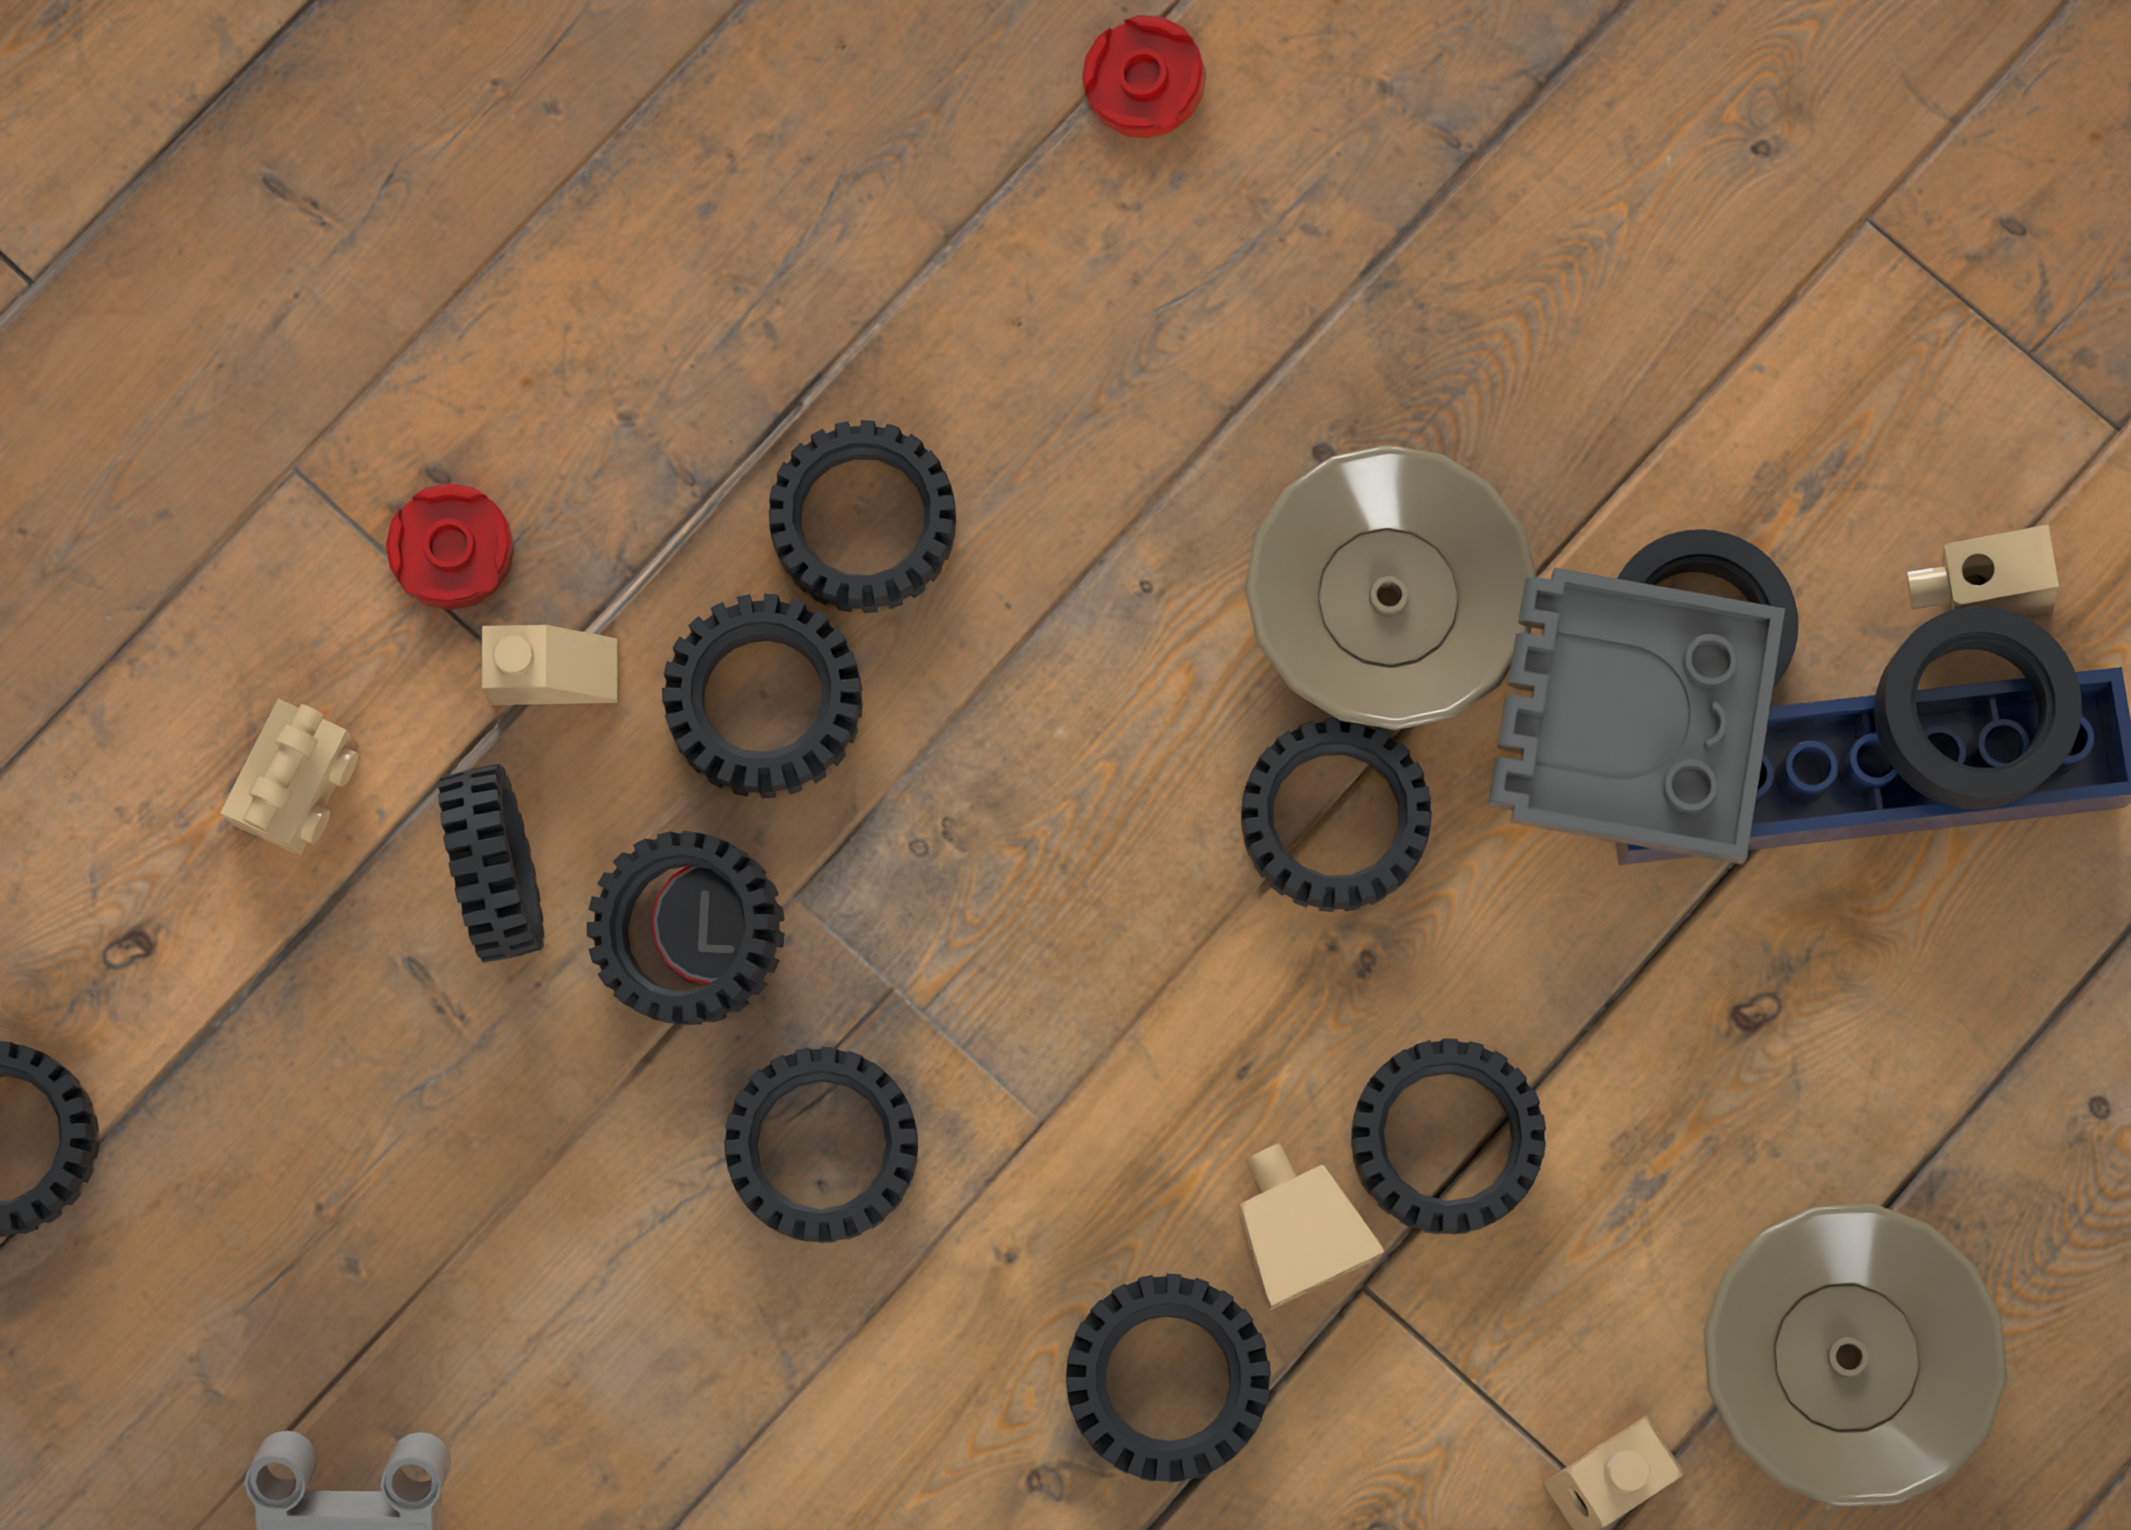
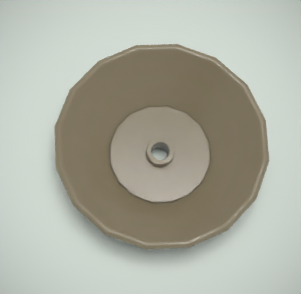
[1245,445,1537,730]
[1704,1204,2007,1507]

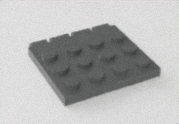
[1488,568,1785,864]

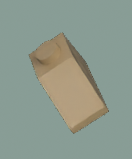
[482,625,619,705]

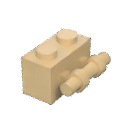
[220,699,359,856]

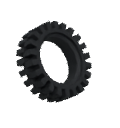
[662,593,863,798]
[1066,1273,1271,1483]

